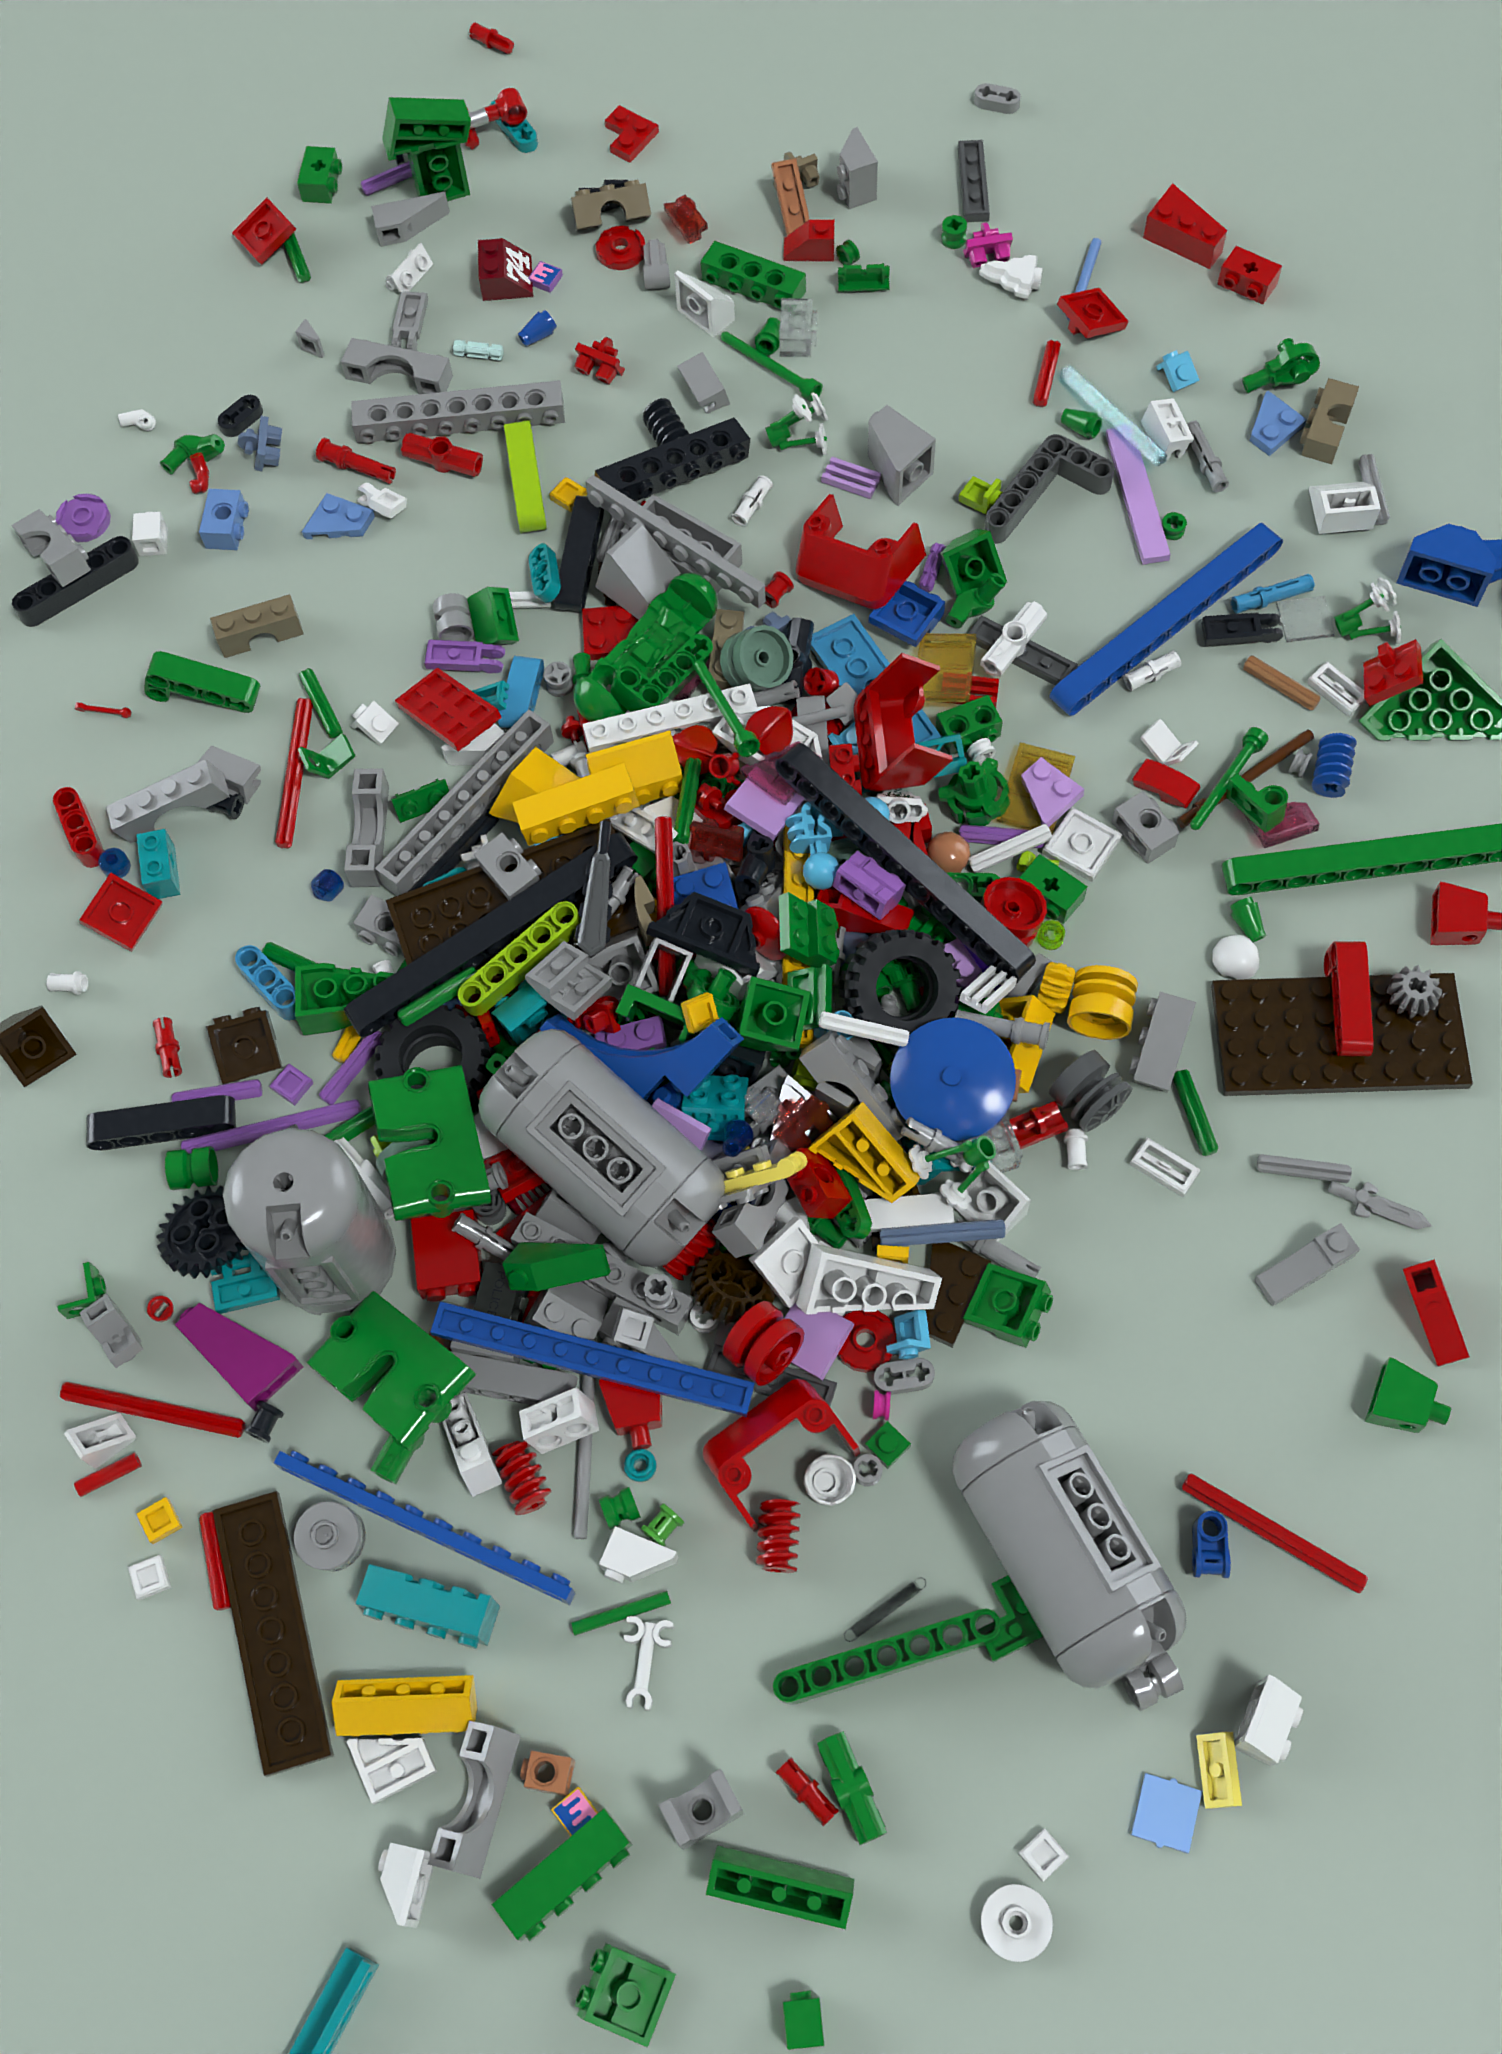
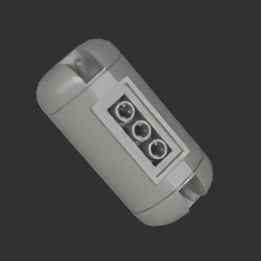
[478,1029,725,1268]
[223,1128,396,1315]
[953,1401,1186,1688]

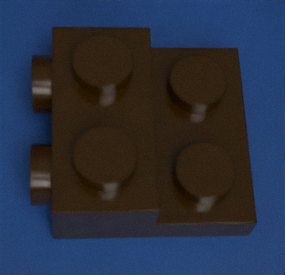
[206,1007,283,1085]

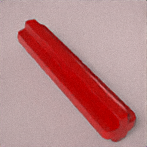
[1033,340,1061,407]
[199,1512,231,1611]

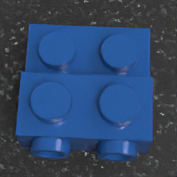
[869,581,945,647]

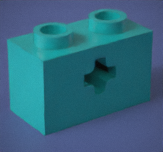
[136,829,181,899]

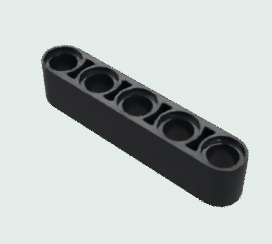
[554,496,604,611]
[12,536,139,627]
[86,1095,236,1151]

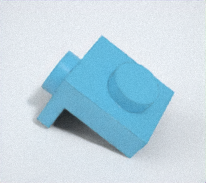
[1156,350,1199,392]
[886,1310,931,1359]

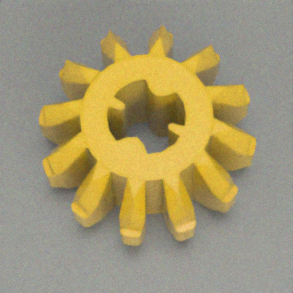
[1037,962,1076,1014]

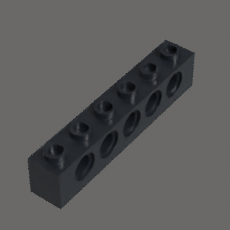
[595,417,751,501]

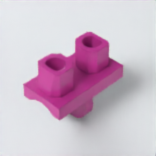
[963,222,1013,268]

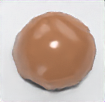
[926,832,971,873]

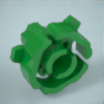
[939,757,1010,826]

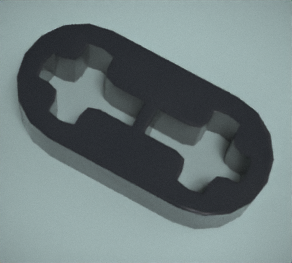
[217,394,263,437]

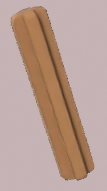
[1243,656,1321,710]

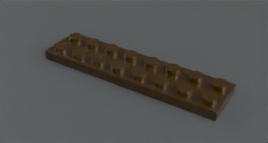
[212,1491,334,1777]

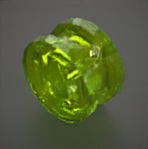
[1037,920,1065,950]

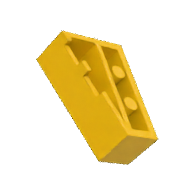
[808,1101,920,1203]

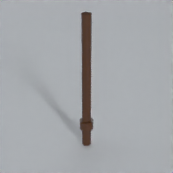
[1177,729,1314,828]

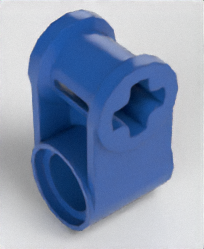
[1192,1511,1231,1578]

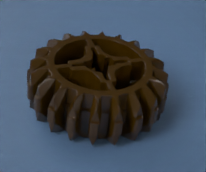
[690,1249,775,1326]

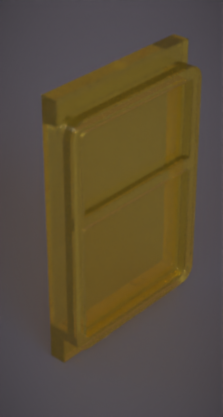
[918,633,977,702]
[996,742,1076,835]

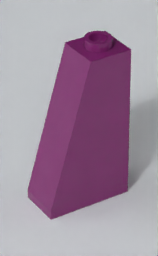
[174,1303,304,1411]

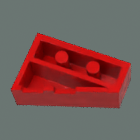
[1143,183,1227,269]

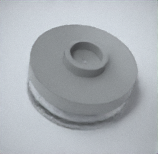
[294,1502,366,1572]

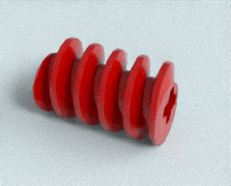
[663,1218,718,1281]
[492,1441,552,1515]
[756,1499,801,1573]

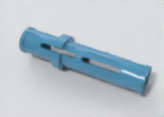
[1231,574,1315,614]

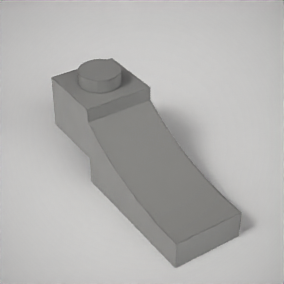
[1255,1223,1360,1306]

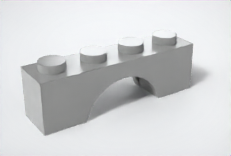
[341,338,453,394]
[11,509,91,587]
[106,759,230,843]
[344,769,389,887]
[799,1030,907,1141]
[712,1138,792,1258]
[428,1721,521,1879]

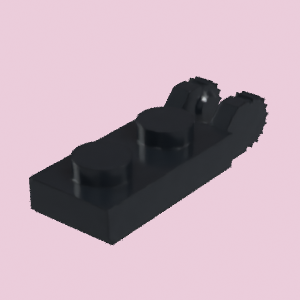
[1201,612,1283,646]

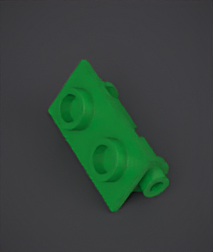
[838,263,890,292]
[391,778,449,823]

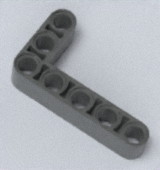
[985,434,1114,543]

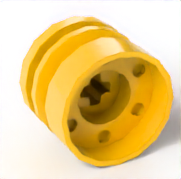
[1067,965,1138,1040]

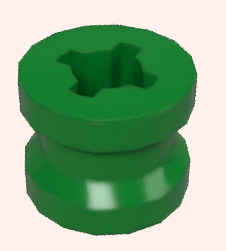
[941,215,967,249]

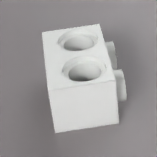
[519,1387,599,1454]

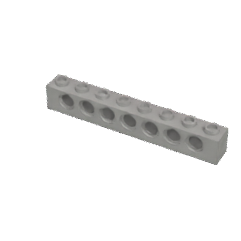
[351,380,565,443]
[375,709,554,896]

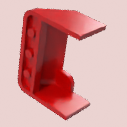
[795,494,926,609]
[854,653,953,792]
[703,1379,860,1532]

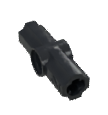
[779,617,814,705]

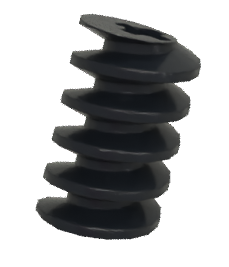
[643,398,689,446]

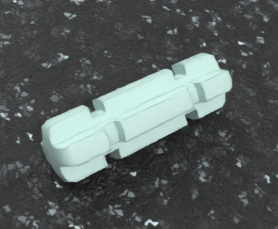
[453,340,504,361]

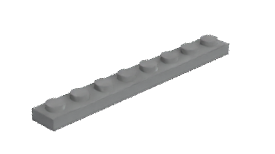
[586,475,766,608]

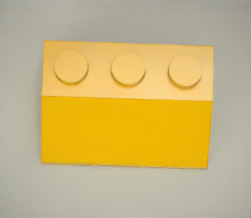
[586,730,683,805]
[998,995,1055,1093]

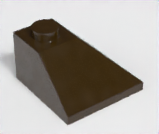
[0,1005,77,1087]

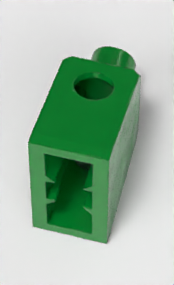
[1365,1357,1451,1433]

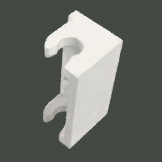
[1141,398,1194,462]

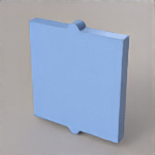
[1131,1773,1202,1853]

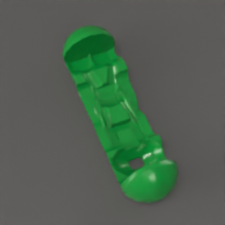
[573,573,718,722]

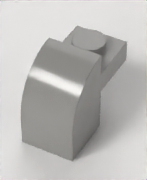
[79,1294,143,1368]

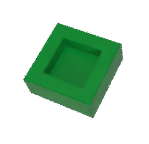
[865,1421,911,1469]

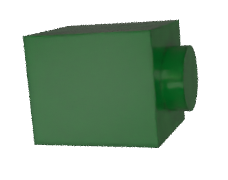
[783,1991,824,2050]

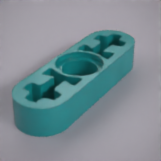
[491,98,538,153]
[529,543,561,603]

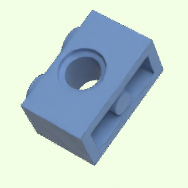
[199,489,249,550]

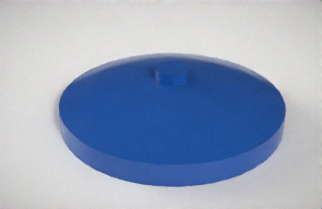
[890,1018,1016,1143]

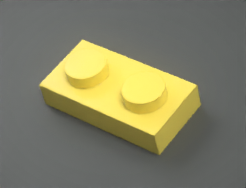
[1196,1732,1242,1809]

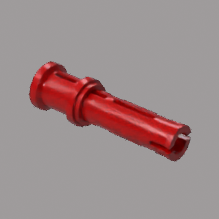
[316,437,396,484]

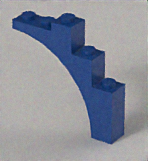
[540,1013,744,1098]

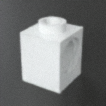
[132,512,168,556]

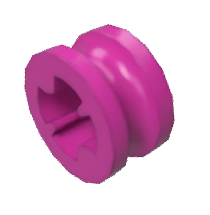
[873,1390,891,1421]

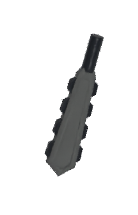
[575,821,614,958]

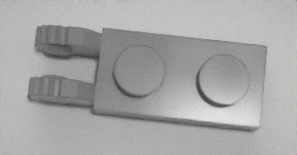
[391,291,429,350]

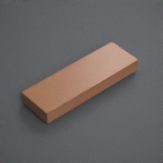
[771,158,810,236]

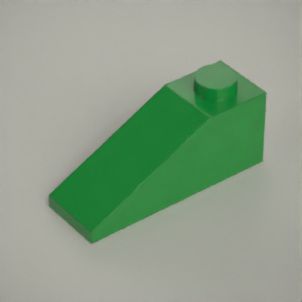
[502,1242,611,1291]

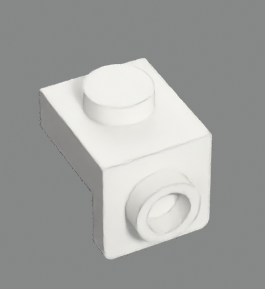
[350,701,399,745]

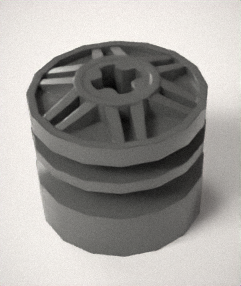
[1049,1049,1133,1132]

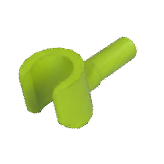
[1016,851,1059,873]

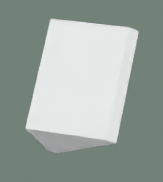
[953,1161,1031,1242]

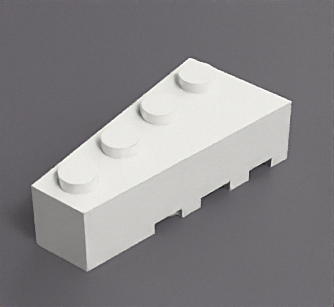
[796,1243,942,1314]

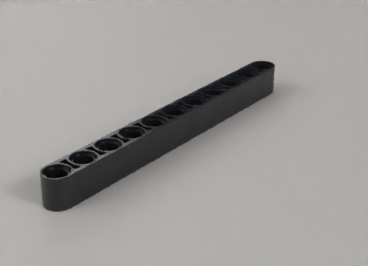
[775,743,1036,983]
[344,833,638,1037]

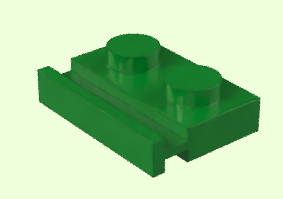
[787,964,832,1031]

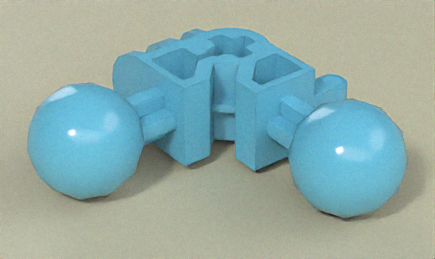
[785,797,890,890]

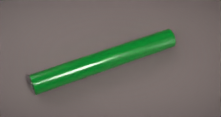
[571,1591,671,1636]

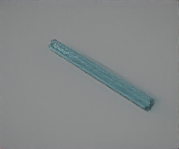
[1060,365,1167,467]

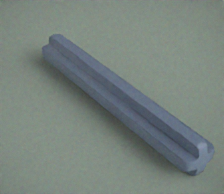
[880,1219,1006,1246]

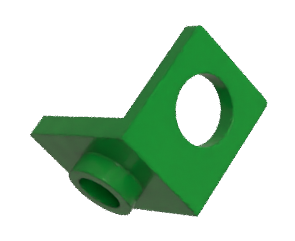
[297,734,356,779]
[57,1262,106,1319]

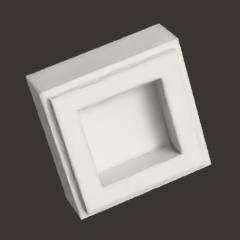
[128,1555,171,1600]
[1018,1828,1069,1882]

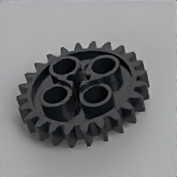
[156,1185,248,1279]

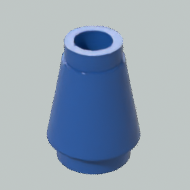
[518,310,557,347]

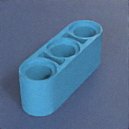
[498,656,544,729]
[235,945,296,1021]

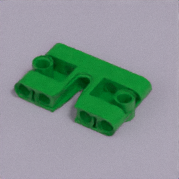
[368,1065,491,1221]
[306,1290,476,1451]

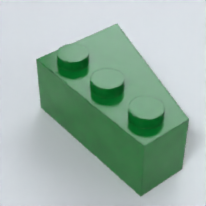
[382,97,471,161]

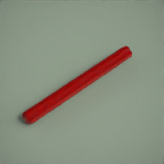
[275,698,313,849]
[655,816,676,997]
[60,1382,245,1438]
[1182,1473,1368,1593]

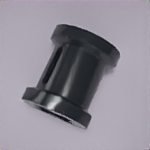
[206,794,244,819]
[243,1401,284,1443]

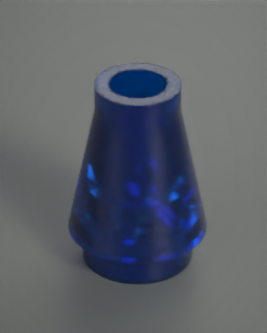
[722,1120,754,1157]

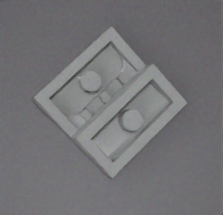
[525,941,612,1020]

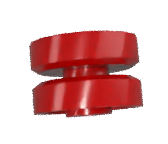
[980,877,1047,947]
[723,1301,805,1386]

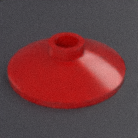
[745,906,787,961]

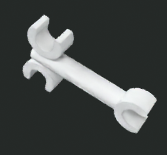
[624,1616,674,1711]

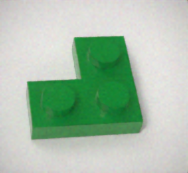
[977,1575,1043,1663]

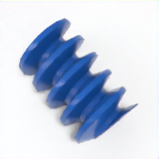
[1312,733,1357,798]

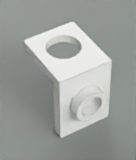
[1140,719,1199,766]

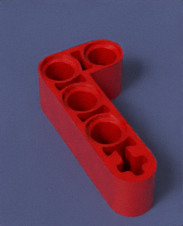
[1324,941,1374,1057]

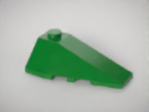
[295,963,395,1035]

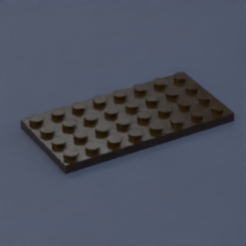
[386,818,639,999]
[1211,973,1473,1096]

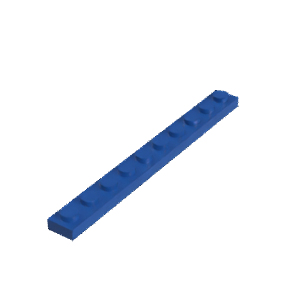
[430,1301,755,1417]
[273,1451,576,1606]

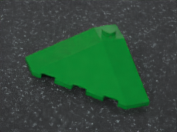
[1358,639,1502,741]

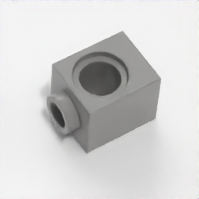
[611,1305,654,1349]

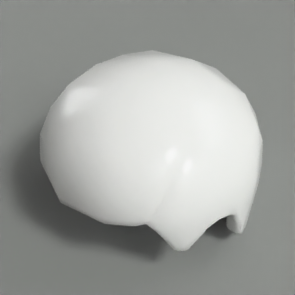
[1213,935,1259,980]
[804,1454,856,1506]

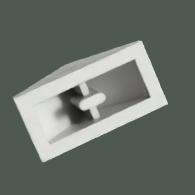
[64,1412,136,1469]

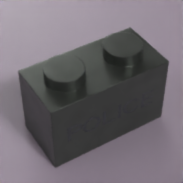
[473,1261,528,1322]

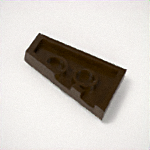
[926,1242,991,1348]

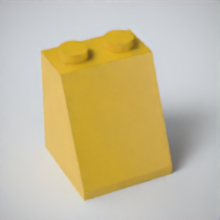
[489,746,580,823]

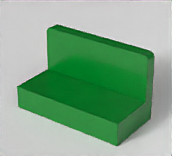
[467,586,519,645]

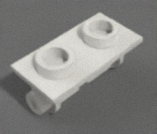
[385,243,433,294]

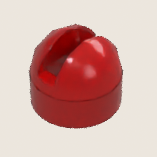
[147,1296,174,1322]

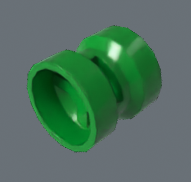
[599,1486,641,1530]

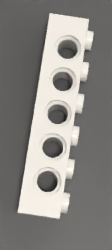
[583,683,757,753]

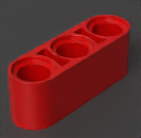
[53,787,105,868]

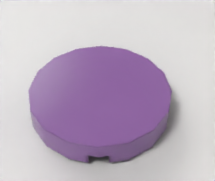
[55,494,111,542]

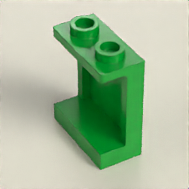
[616,984,700,1044]

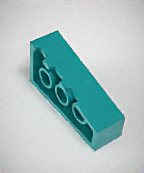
[355,1564,500,1649]

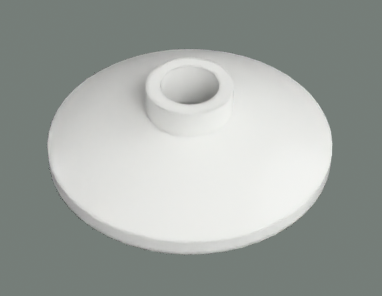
[981,1884,1053,1962]

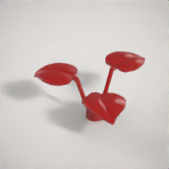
[672,706,793,827]

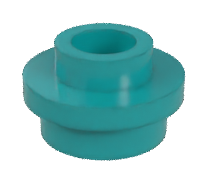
[624,1449,657,1482]

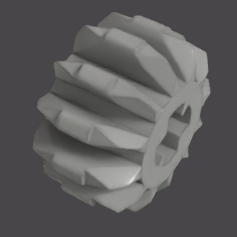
[1387,965,1442,1018]

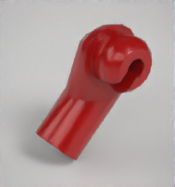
[189,453,209,494]

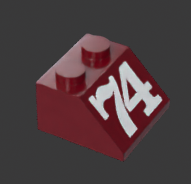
[478,238,533,301]

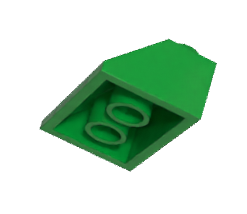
[407,144,470,202]

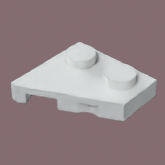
[346,1738,437,1805]

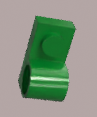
[1226,773,1288,833]

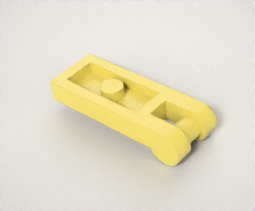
[724,1151,807,1193]

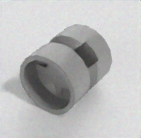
[433,593,474,641]
[1121,1652,1184,1711]

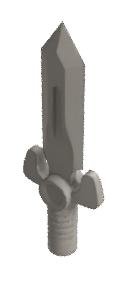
[1328,1181,1431,1229]

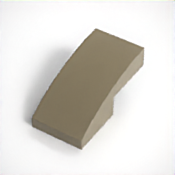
[634,875,655,947]

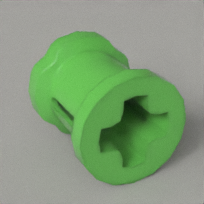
[640,1503,684,1547]

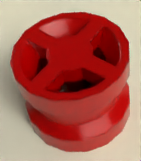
[803,667,839,698]

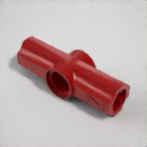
[401,433,483,477]

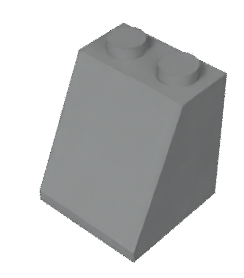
[868,405,936,506]
[595,522,681,620]

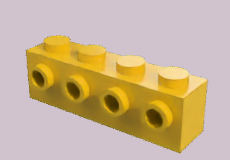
[512,763,640,846]
[331,1675,477,1737]

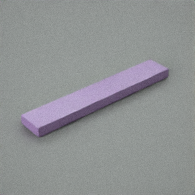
[1106,425,1171,565]

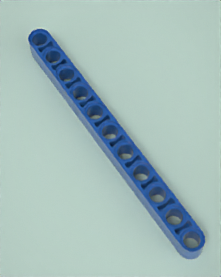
[1049,523,1283,716]

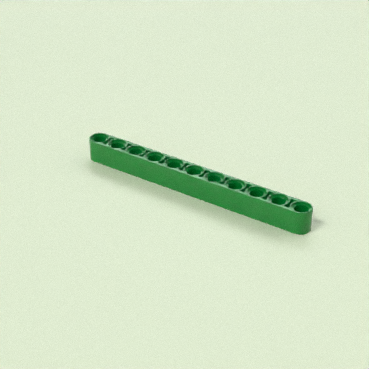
[1221,823,1502,895]

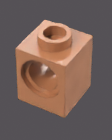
[520,1751,575,1796]

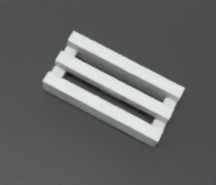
[1307,662,1367,717]
[959,965,1017,1014]
[1129,1137,1200,1197]

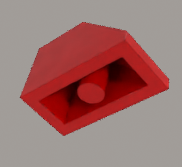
[784,219,835,261]

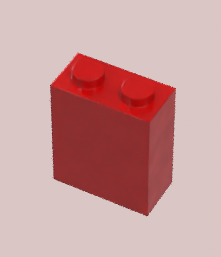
[411,1209,483,1302]

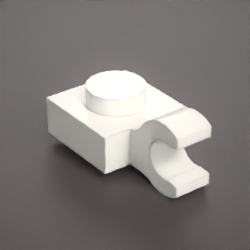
[358,483,407,518]

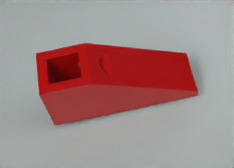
[816,886,914,933]
[1403,1259,1470,1367]

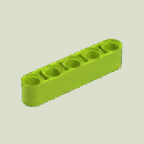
[504,420,547,533]
[458,901,582,1016]

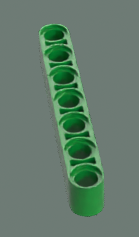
[773,1608,1001,1705]

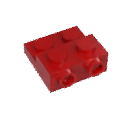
[828,743,862,796]

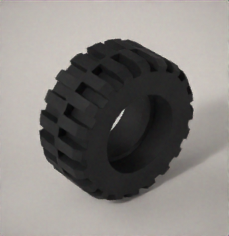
[839,929,962,1046]
[374,1005,493,1112]

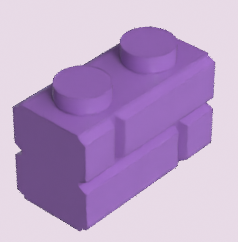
[832,851,906,920]

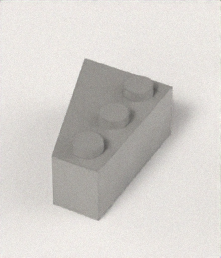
[1129,992,1196,1093]

